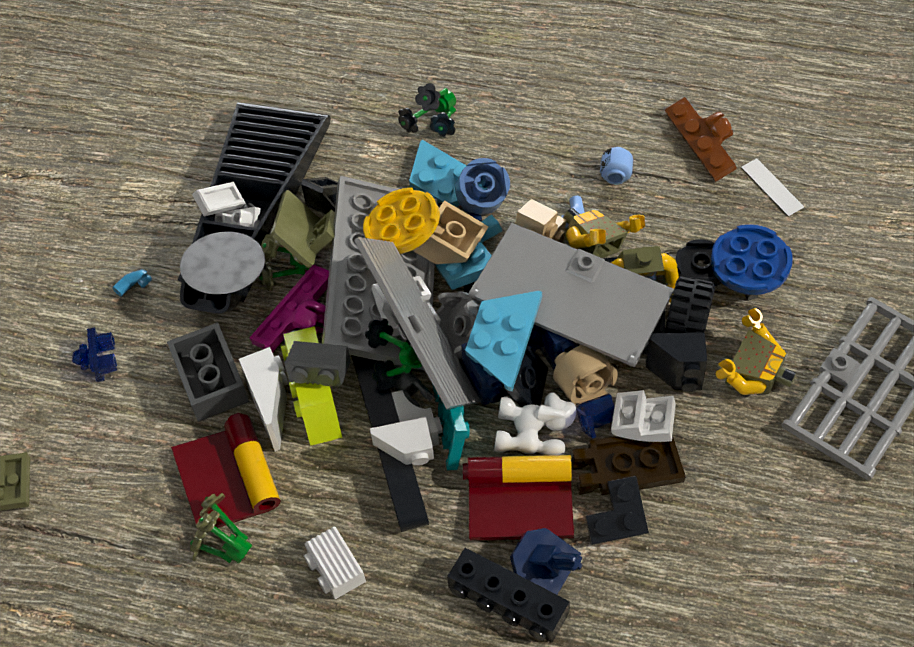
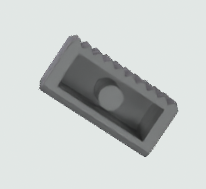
[285,341,351,387]

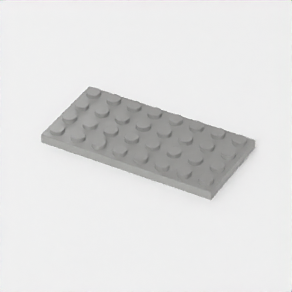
[322,176,437,370]

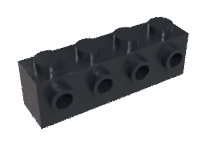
[447,548,570,643]

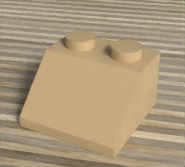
[414,200,489,264]

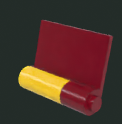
[171,413,281,528]
[463,455,574,541]

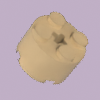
[553,345,618,407]

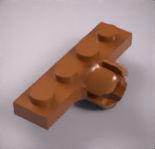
[665,97,737,182]

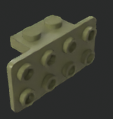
[271,190,335,268]

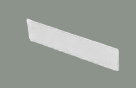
[742,159,804,216]

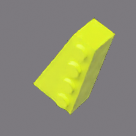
[281,326,342,446]

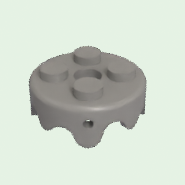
[436,291,481,360]

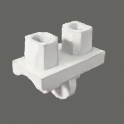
[215,207,260,228]

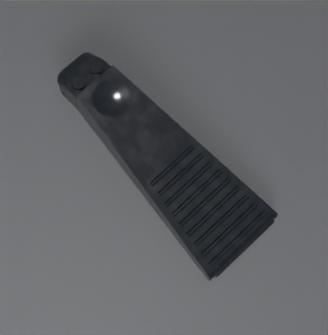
[178,102,331,314]

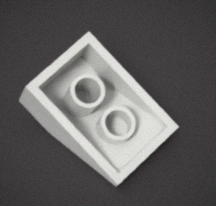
[239,347,288,452]

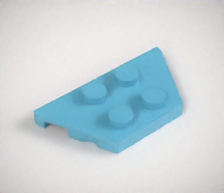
[409,140,487,207]
[465,291,543,391]

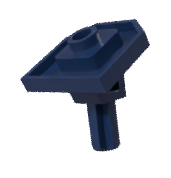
[510,528,583,595]

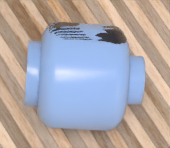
[600,147,634,185]

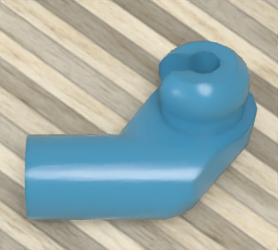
[112,269,152,296]

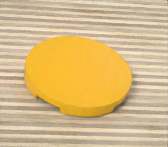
[363,188,440,254]

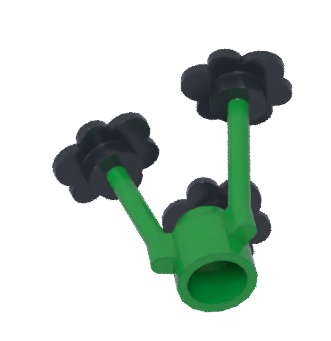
[365,318,423,391]

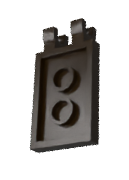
[571,434,686,495]

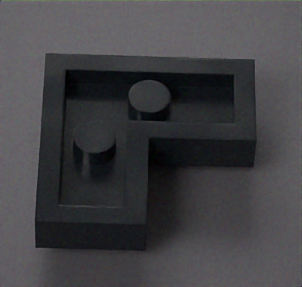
[585,476,649,545]

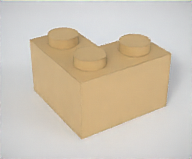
[515,199,567,243]

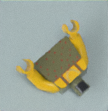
[563,208,645,258]
[611,246,679,302]
[716,308,797,395]

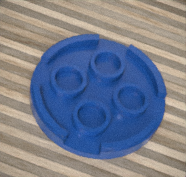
[711,225,793,295]

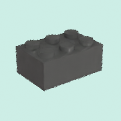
[167,323,249,422]

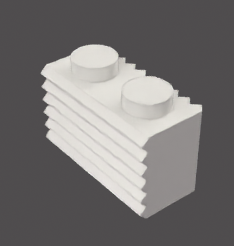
[304,527,366,599]

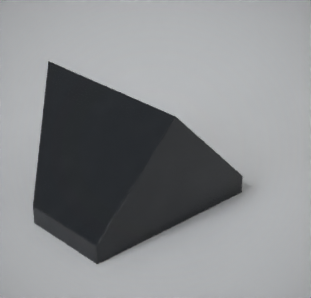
[301,177,338,215]

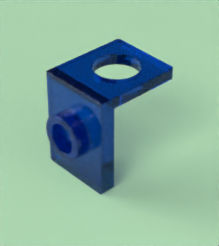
[575,393,615,439]

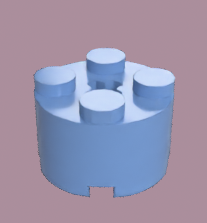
[455,158,510,215]

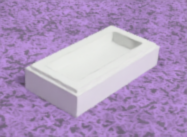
[192,182,245,216]

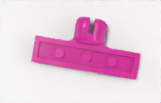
[249,265,329,353]

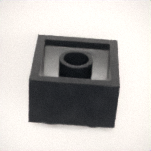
[645,333,707,392]

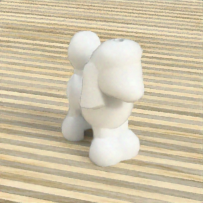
[494,392,576,456]

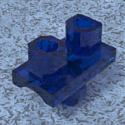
[72,327,118,382]

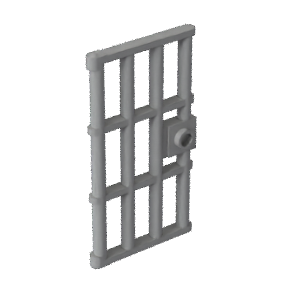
[781,297,914,481]

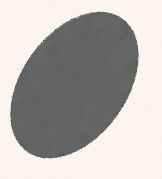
[180,232,265,294]

